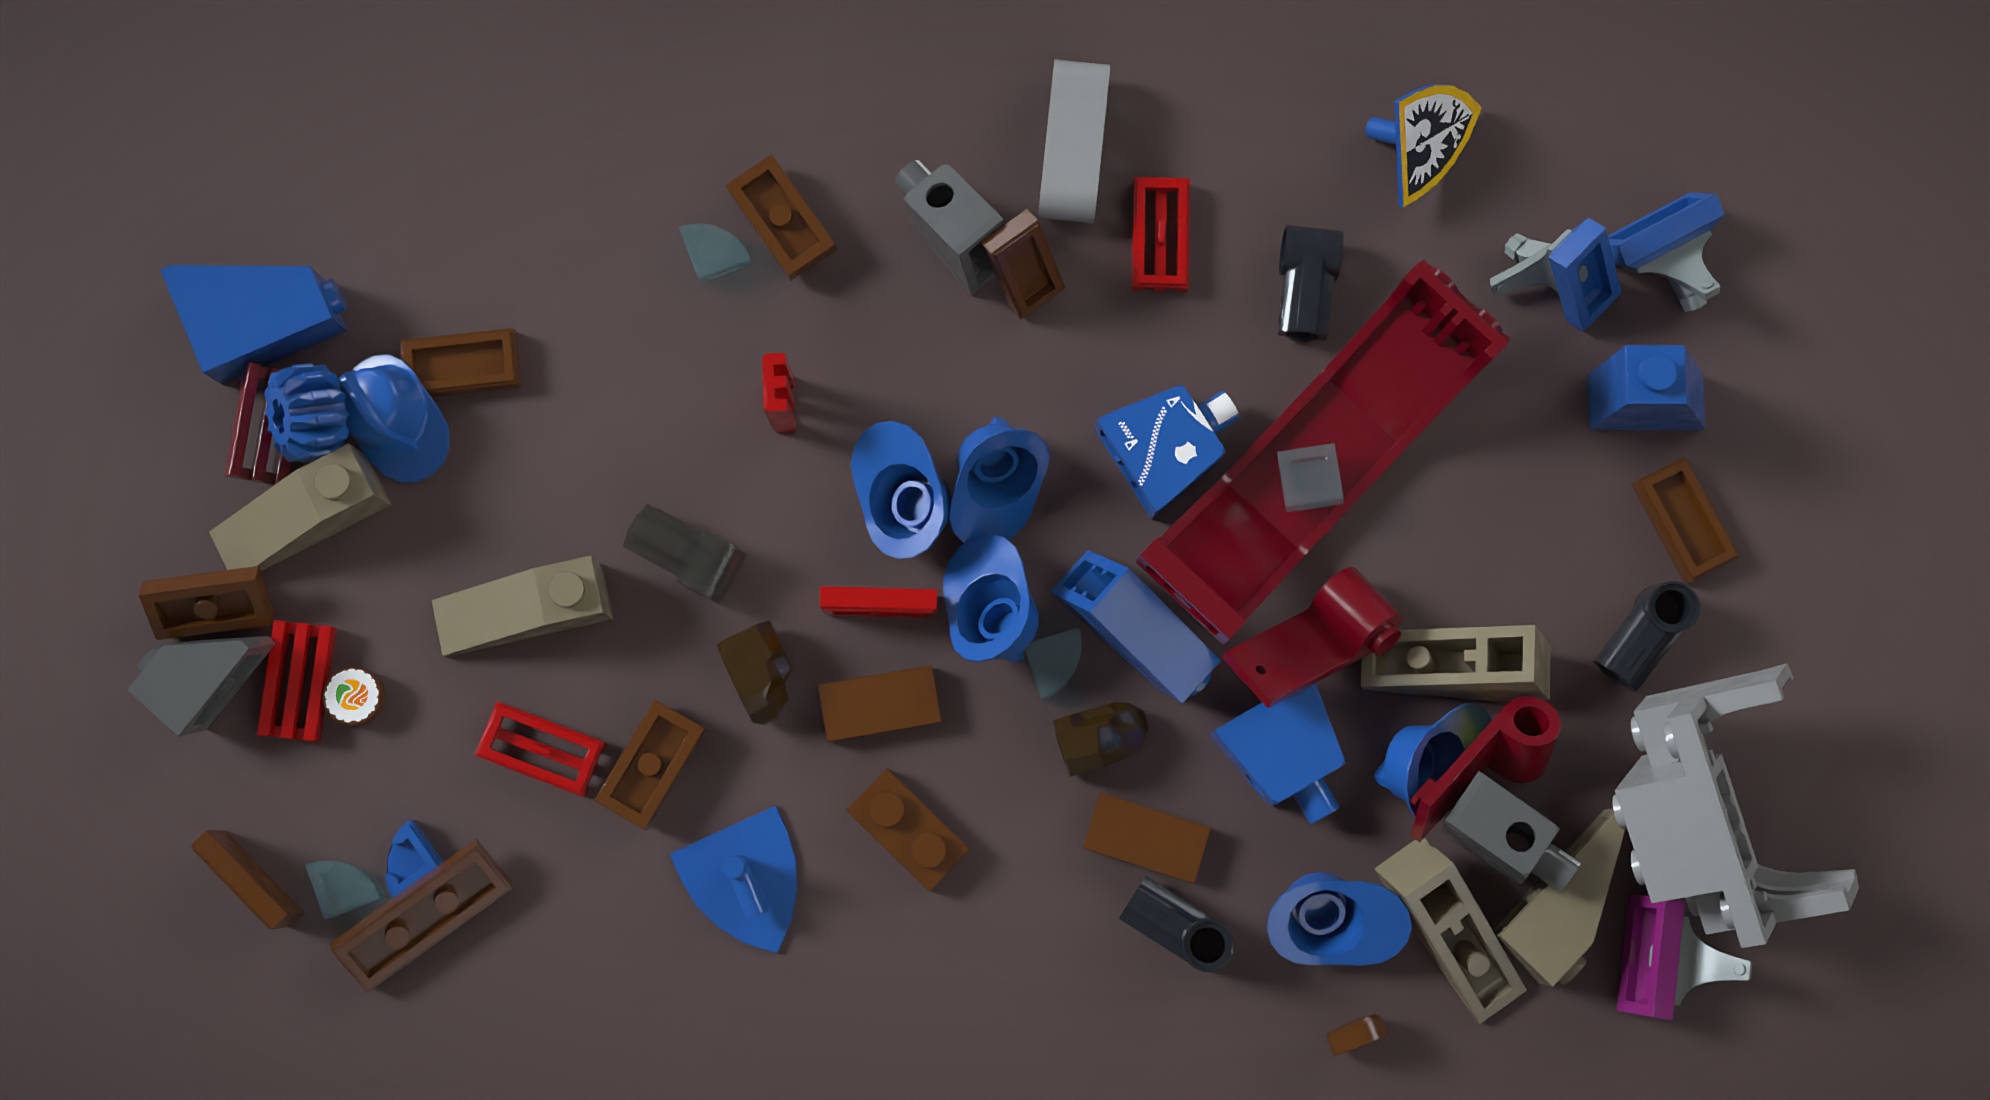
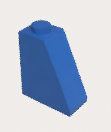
[160,265,347,384]
[1588,345,1705,430]
[1050,550,1221,704]

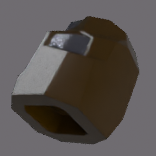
[717,620,793,725]
[1052,702,1149,777]

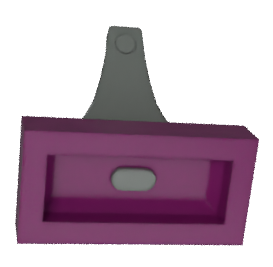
[1617,894,1753,1020]

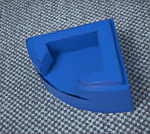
[385,819,444,898]

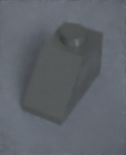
[127,636,276,737]

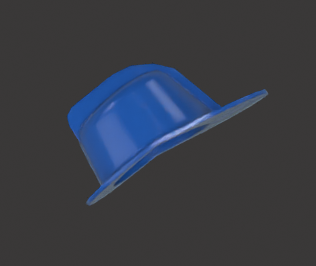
[339,355,450,482]
[948,417,1050,544]
[851,421,952,559]
[943,534,1040,663]
[1374,703,1492,817]
[1266,872,1412,966]

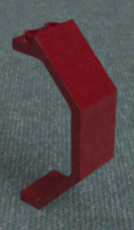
[1136,259,1511,645]

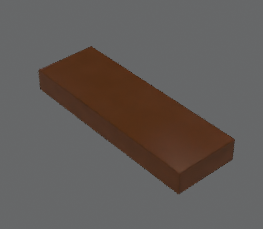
[330,838,513,993]

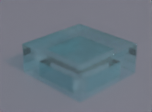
[1277,443,1344,512]

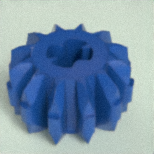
[264,363,349,463]

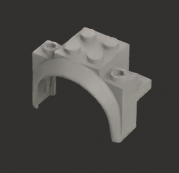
[1612,663,1859,948]

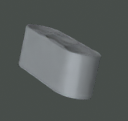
[1038,59,1110,224]

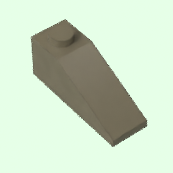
[209,444,391,571]
[432,555,613,657]
[1361,625,1551,702]
[1492,808,1625,987]
[1374,838,1527,1024]

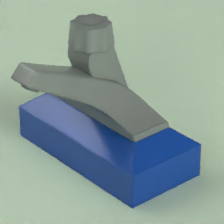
[1608,192,1725,312]
[1490,217,1621,332]

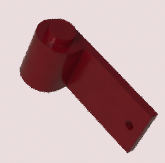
[1223,567,1403,708]
[1410,696,1561,843]

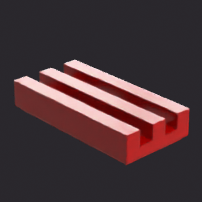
[1131,177,1190,292]
[762,353,796,433]
[819,586,938,618]
[257,620,337,742]
[475,701,607,797]

